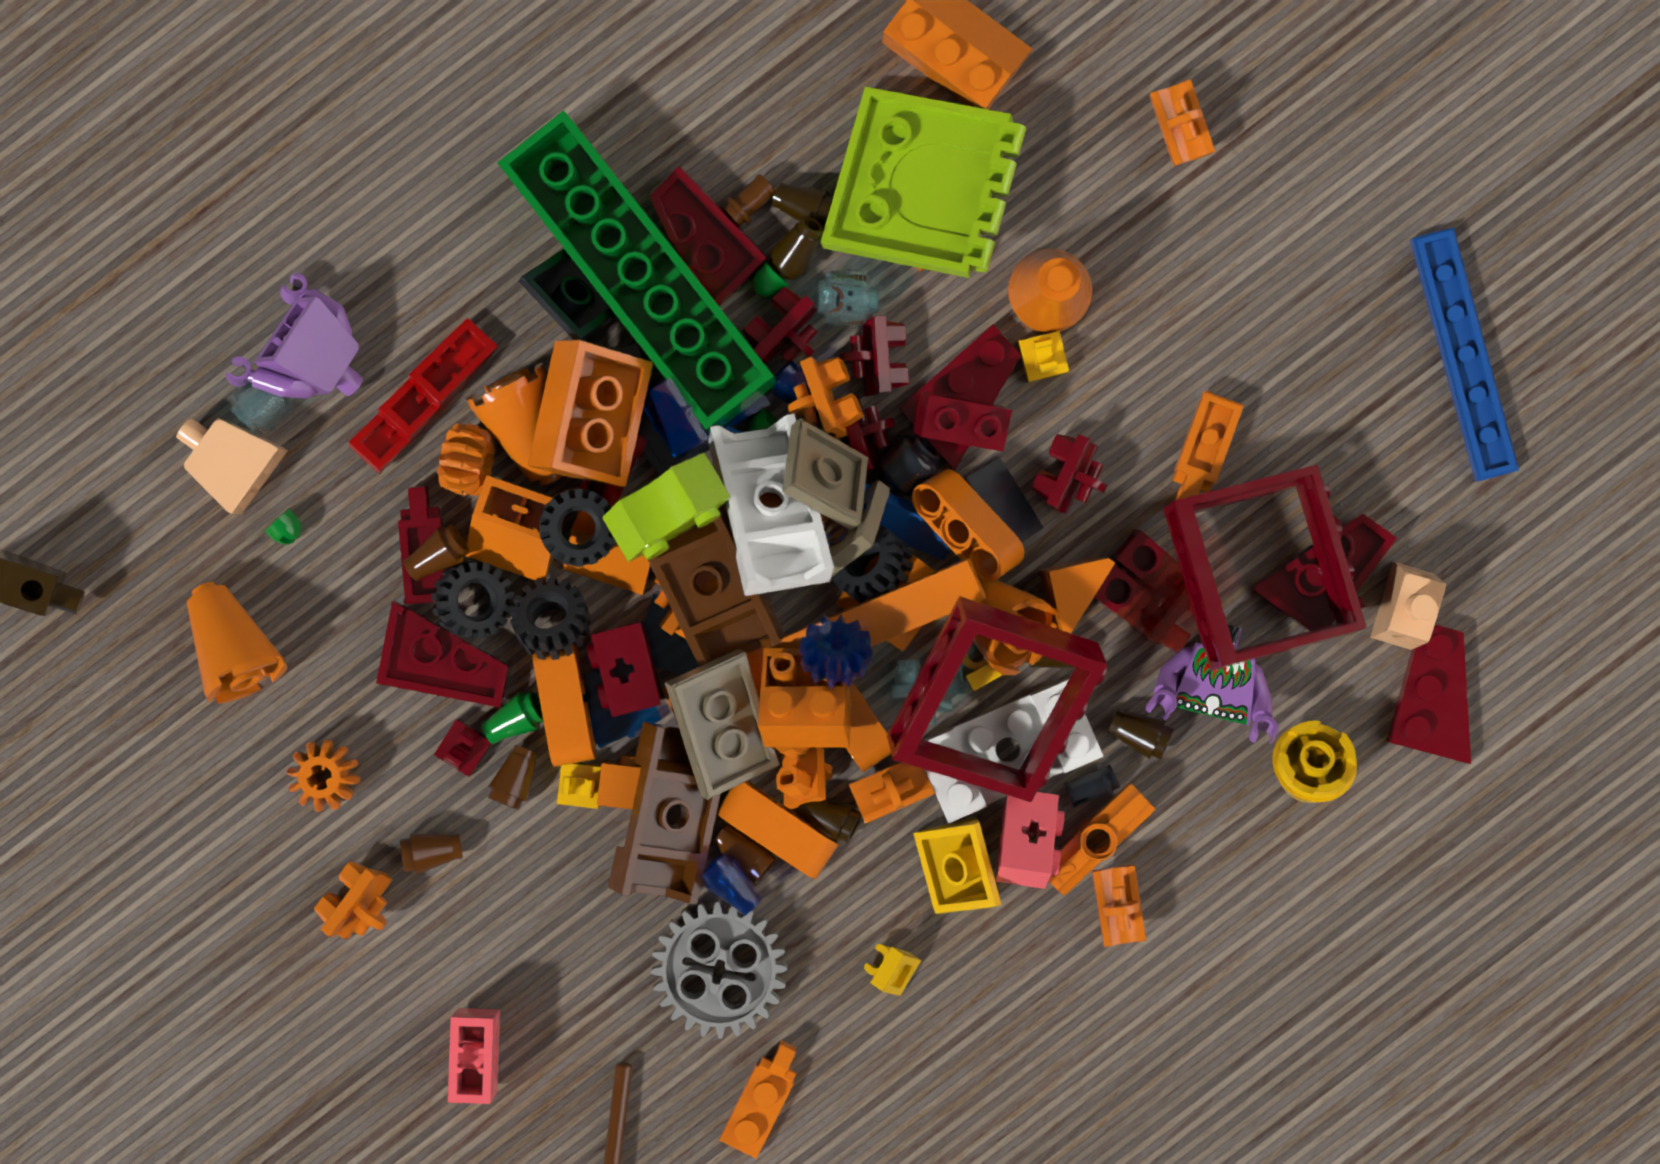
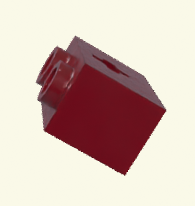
[913,391,1012,452]
[587,621,665,717]

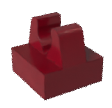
[434,719,492,777]

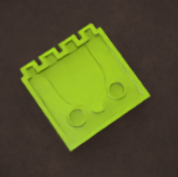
[820,87,1026,278]

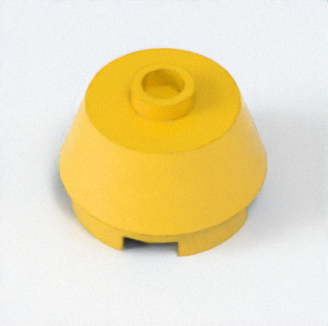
[1272,721,1357,803]

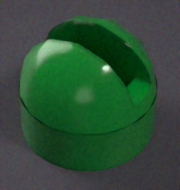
[752,261,789,298]
[746,408,777,432]
[264,508,302,545]

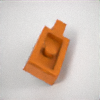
[1172,390,1244,500]
[719,1040,797,1159]

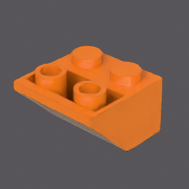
[465,475,569,583]
[758,648,852,748]

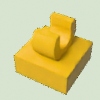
[1017,331,1070,383]
[962,654,1002,691]
[557,763,601,809]
[864,944,922,996]

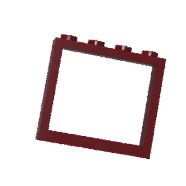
[1163,464,1367,672]
[887,596,1108,802]

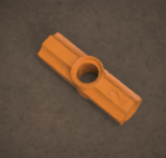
[1049,782,1156,896]

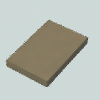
[665,649,780,800]

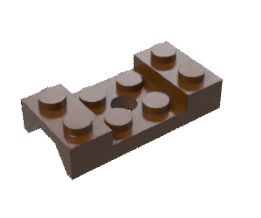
[648,505,785,667]
[608,721,720,904]

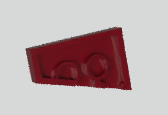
[649,166,769,307]
[899,324,1021,471]
[1252,513,1398,631]
[376,601,510,708]
[1387,625,1471,764]

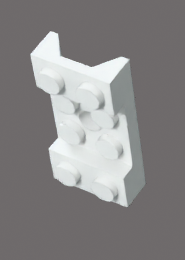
[708,414,834,596]
[923,678,1104,823]

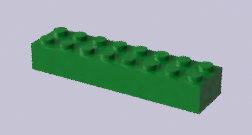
[497,110,778,433]

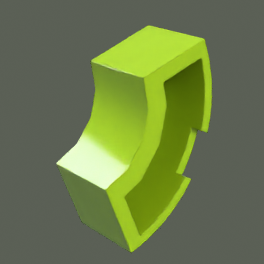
[602,453,731,562]

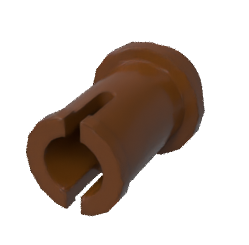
[722,174,775,227]

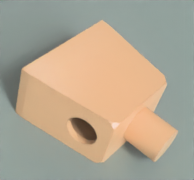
[176,418,287,515]
[1370,562,1446,650]

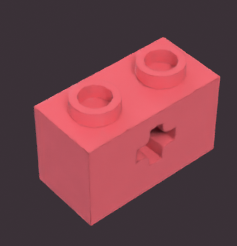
[995,792,1064,889]
[448,1008,500,1104]

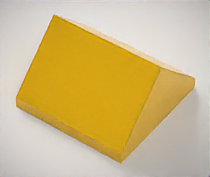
[913,816,1001,914]

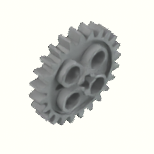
[651,899,788,1039]

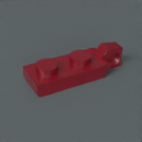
[398,486,447,604]

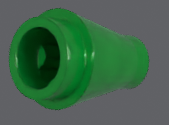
[481,691,544,744]

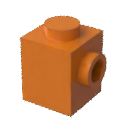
[597,755,641,809]

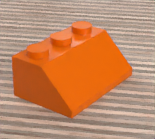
[882,0,1033,110]
[527,340,653,488]

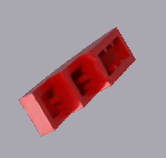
[349,318,498,475]

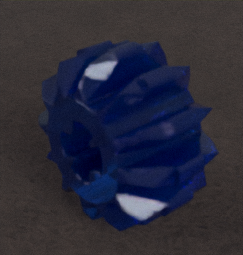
[800,613,873,689]

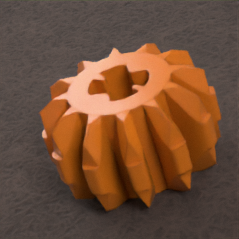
[437,423,496,496]
[287,740,360,812]

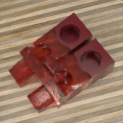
[1093,529,1194,652]

